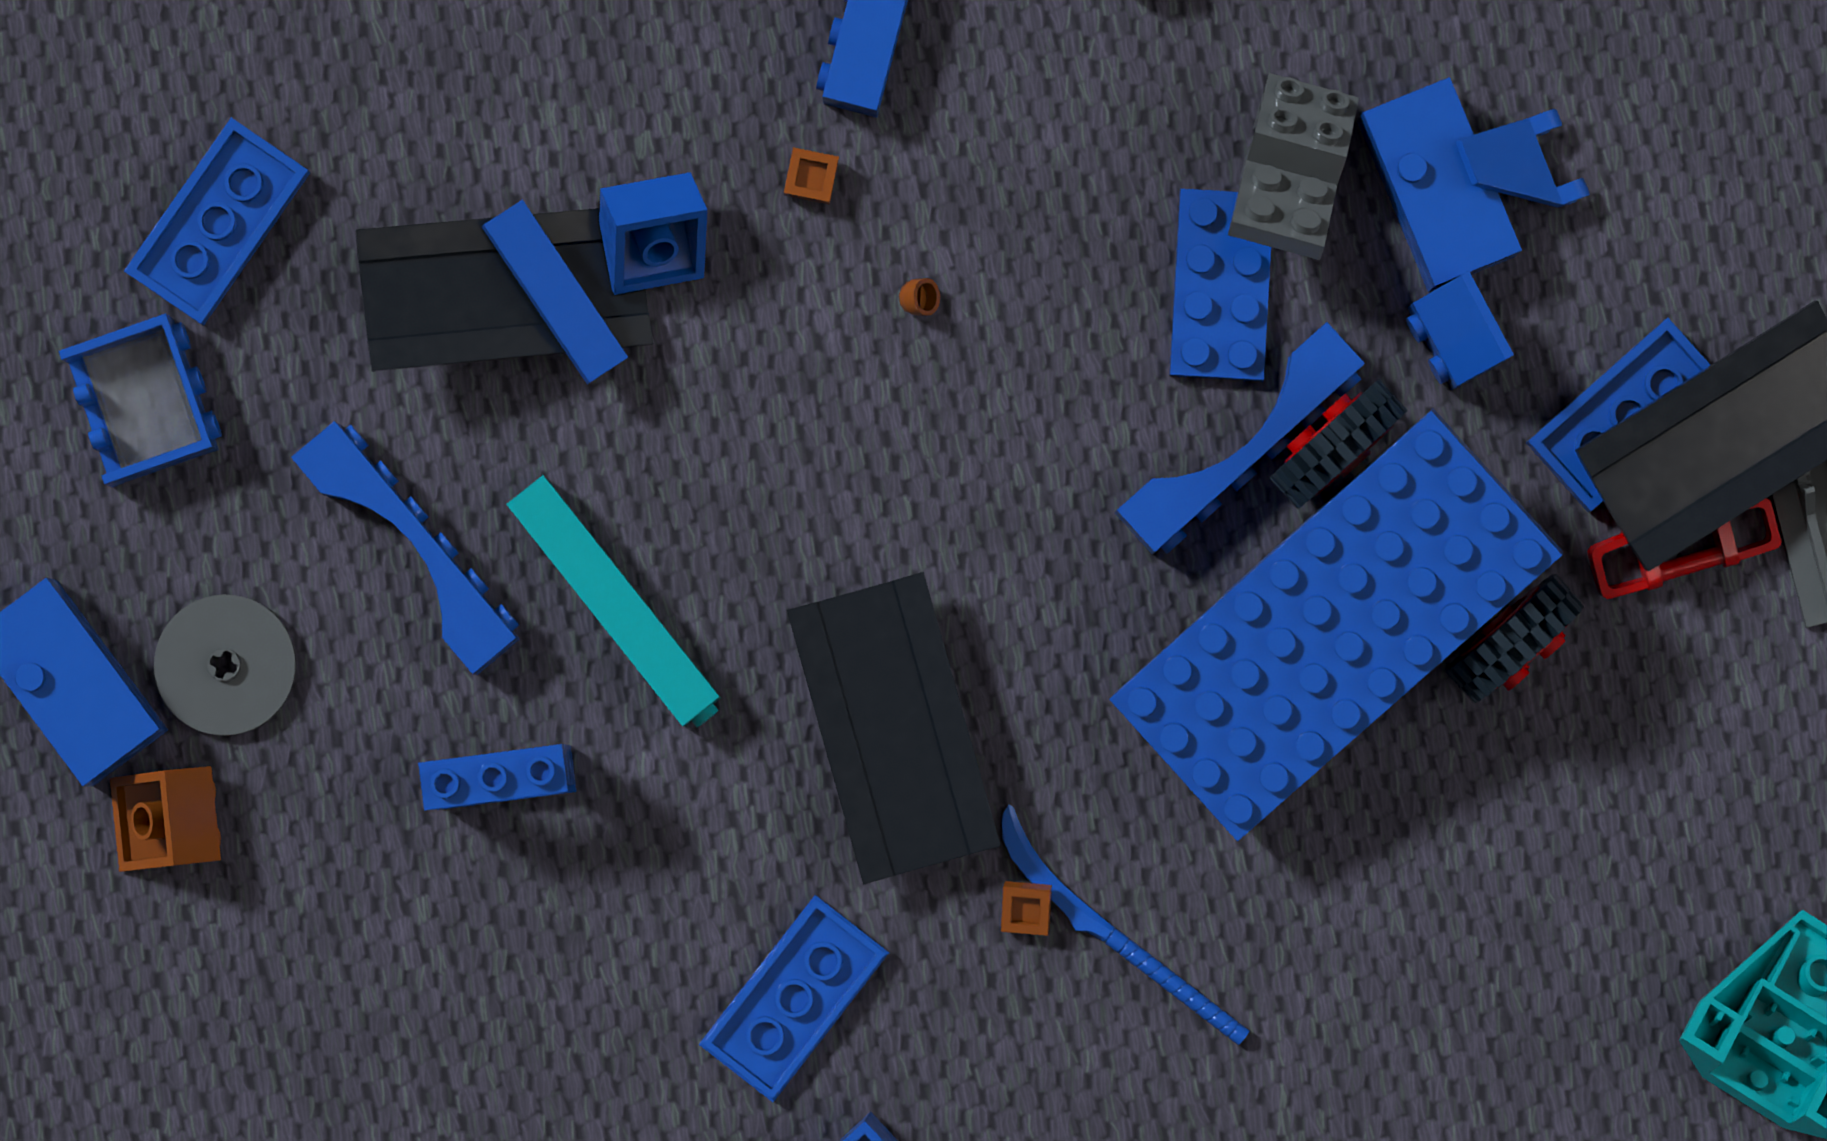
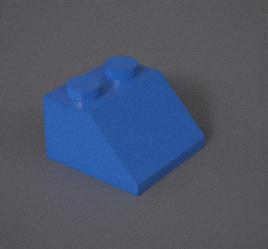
[599,172,707,295]
[1406,271,1514,390]

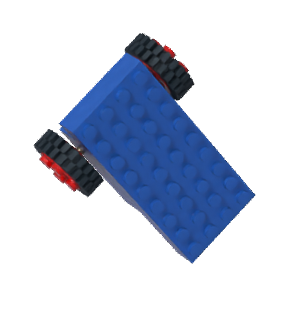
[1109,379,1585,842]

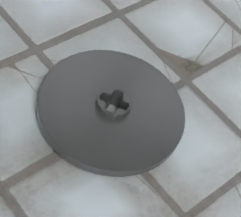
[154,594,297,736]

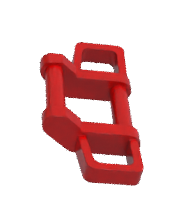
[1587,498,1781,599]

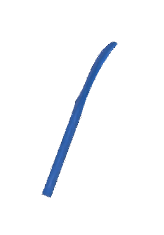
[1001,805,1250,1045]

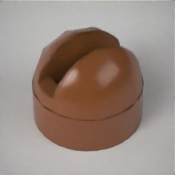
[899,278,940,316]

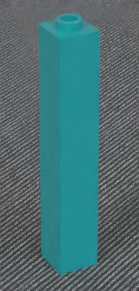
[506,475,721,728]

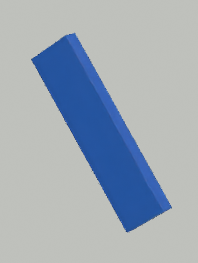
[482,199,628,385]

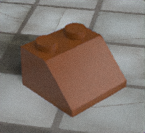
[110,766,221,872]

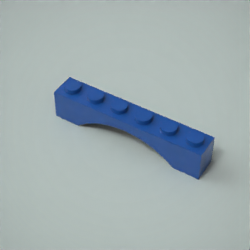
[1115,322,1365,554]
[291,421,520,675]

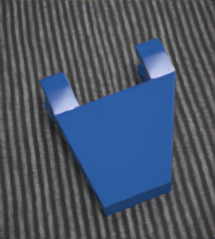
[1455,109,1590,208]

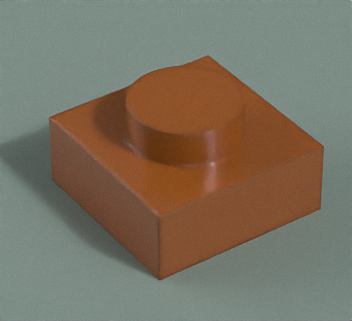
[784,147,839,205]
[1001,881,1052,936]

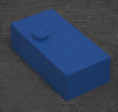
[1357,77,1522,292]
[0,577,168,787]

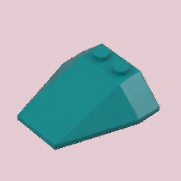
[1679,910,1827,1139]

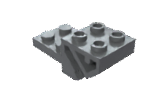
[1228,73,1359,260]

